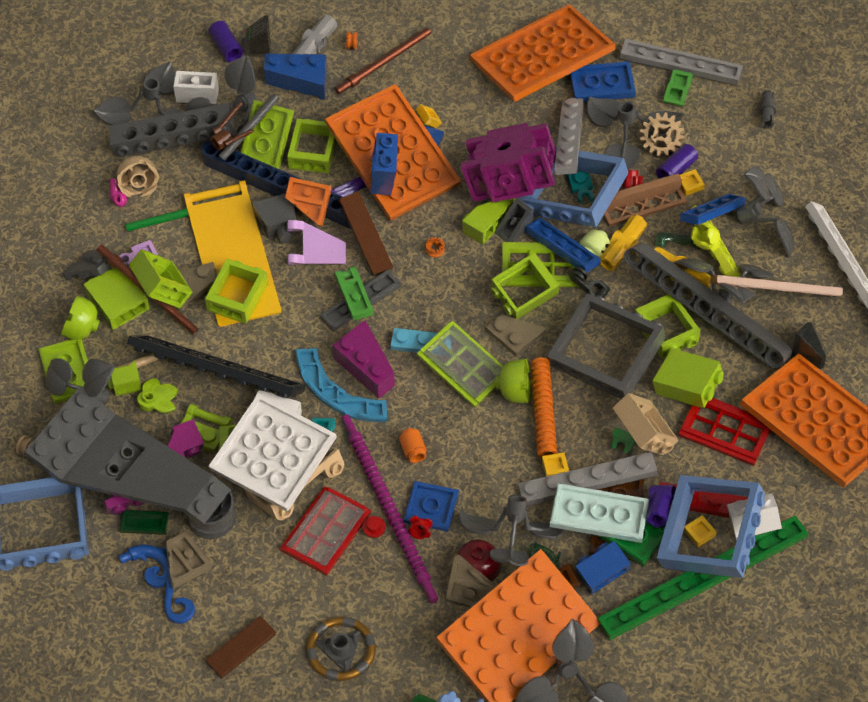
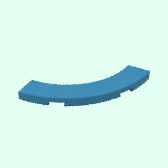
[296,348,387,422]

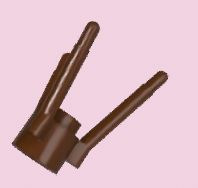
[210,102,254,151]

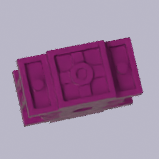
[461,123,556,202]

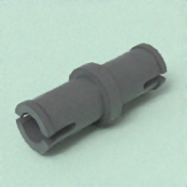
[760,90,776,129]

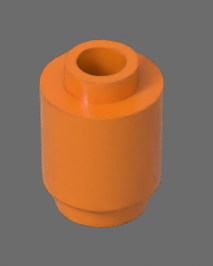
[398,428,427,463]

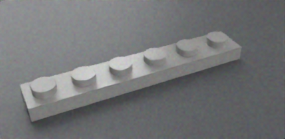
[620,39,743,86]
[555,98,584,175]
[518,452,658,506]

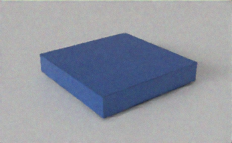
[403,481,459,532]

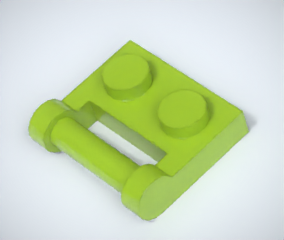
[181,403,233,453]

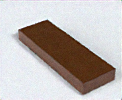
[206,616,276,679]

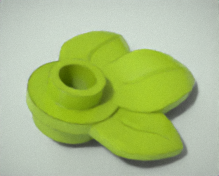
[137,378,178,413]

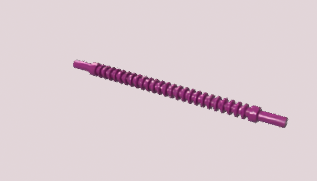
[341,414,439,604]

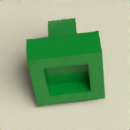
[612,427,636,453]

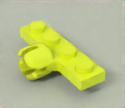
[691,205,741,277]

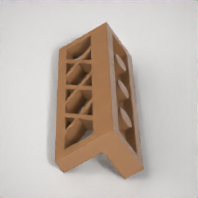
[603,173,687,227]

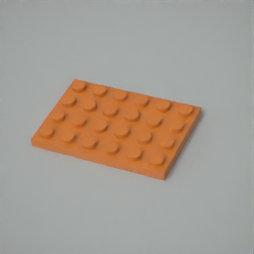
[470,4,615,102]
[325,84,461,221]
[740,353,868,488]
[434,549,600,702]

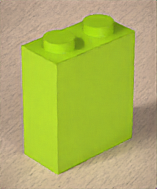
[83,267,150,330]
[653,348,724,408]

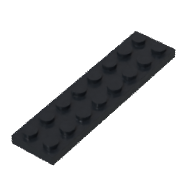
[127,334,306,398]

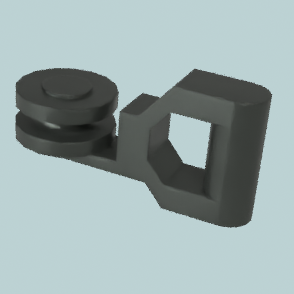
[569,266,610,299]

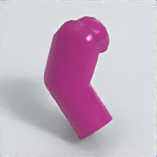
[110,179,127,207]

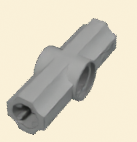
[292,14,337,54]

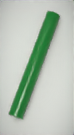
[125,208,189,232]

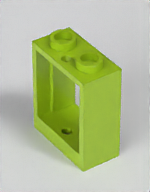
[287,118,337,173]
[129,249,193,308]
[491,252,560,319]
[205,259,268,324]
[635,294,701,359]

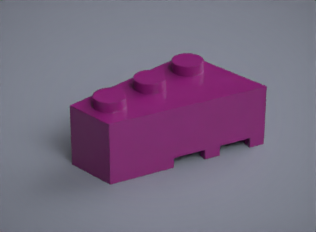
[333,320,395,399]

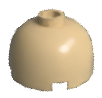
[117,156,159,198]

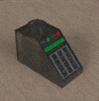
[241,16,271,57]

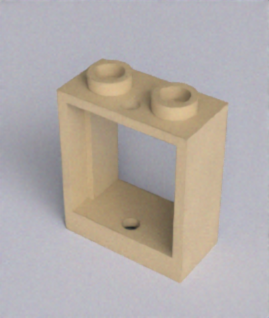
[613,393,679,455]

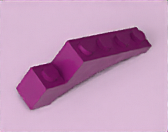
[103,419,204,515]

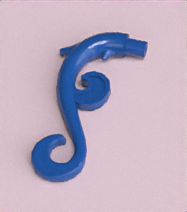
[118,544,195,624]

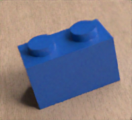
[575,541,631,595]

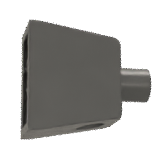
[253,193,296,243]

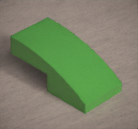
[663,69,693,107]

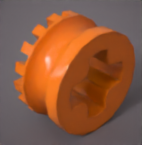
[346,31,358,50]
[425,237,445,258]

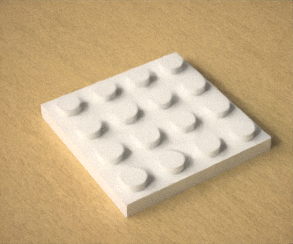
[208,393,337,512]

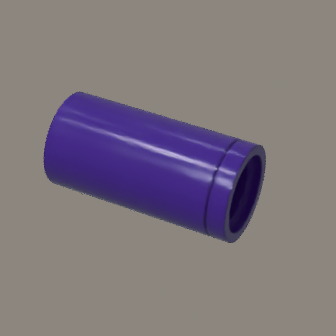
[208,21,243,62]
[656,143,698,179]

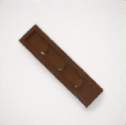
[339,191,393,276]

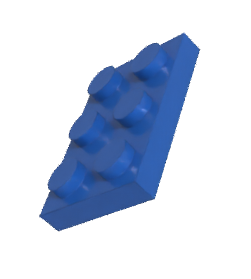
[570,61,636,102]

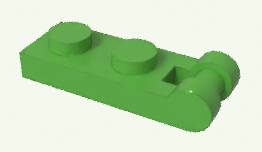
[334,266,374,321]

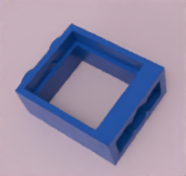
[370,133,398,195]

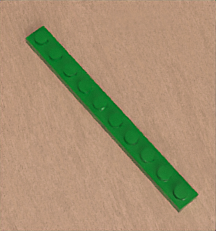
[597,515,809,641]

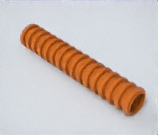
[530,357,558,458]

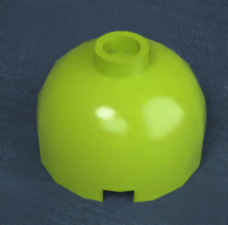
[61,296,100,340]
[495,359,531,404]

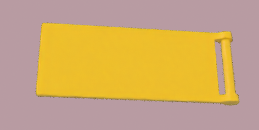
[184,180,282,327]

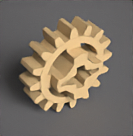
[640,113,685,158]

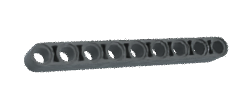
[624,242,792,368]

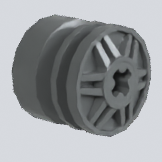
[187,483,236,539]

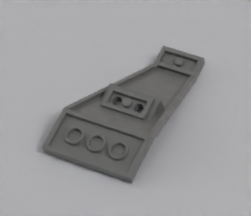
[24,386,231,526]

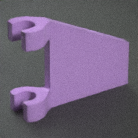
[287,220,346,265]

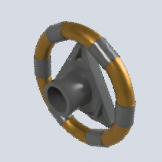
[306,617,376,681]

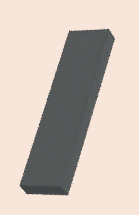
[320,270,401,332]

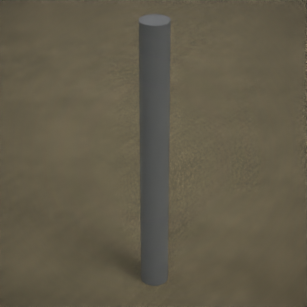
[218,93,280,161]

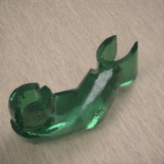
[654,232,701,250]

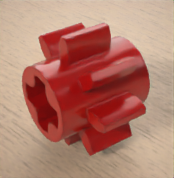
[621,169,643,190]

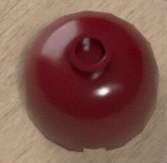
[457,539,501,581]

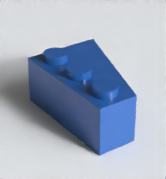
[264,54,327,100]

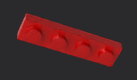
[659,482,748,518]

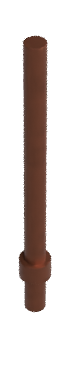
[335,28,431,94]
[96,244,199,335]

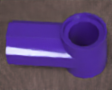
[646,485,676,527]

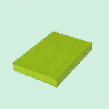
[241,100,294,169]
[38,339,88,404]

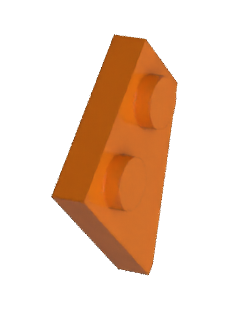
[285,177,332,227]

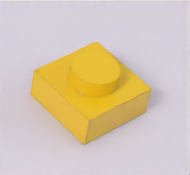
[415,104,442,128]
[680,169,705,196]
[542,453,569,476]
[683,515,717,548]

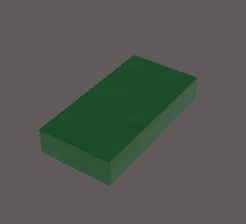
[120,510,169,535]

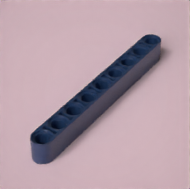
[202,141,351,229]

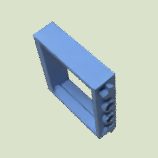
[518,146,629,227]
[657,475,766,578]
[0,477,89,571]

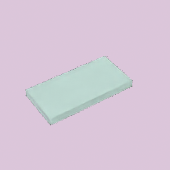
[550,483,649,543]

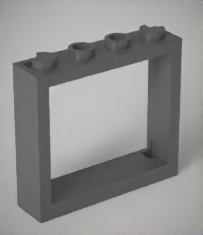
[547,293,666,399]

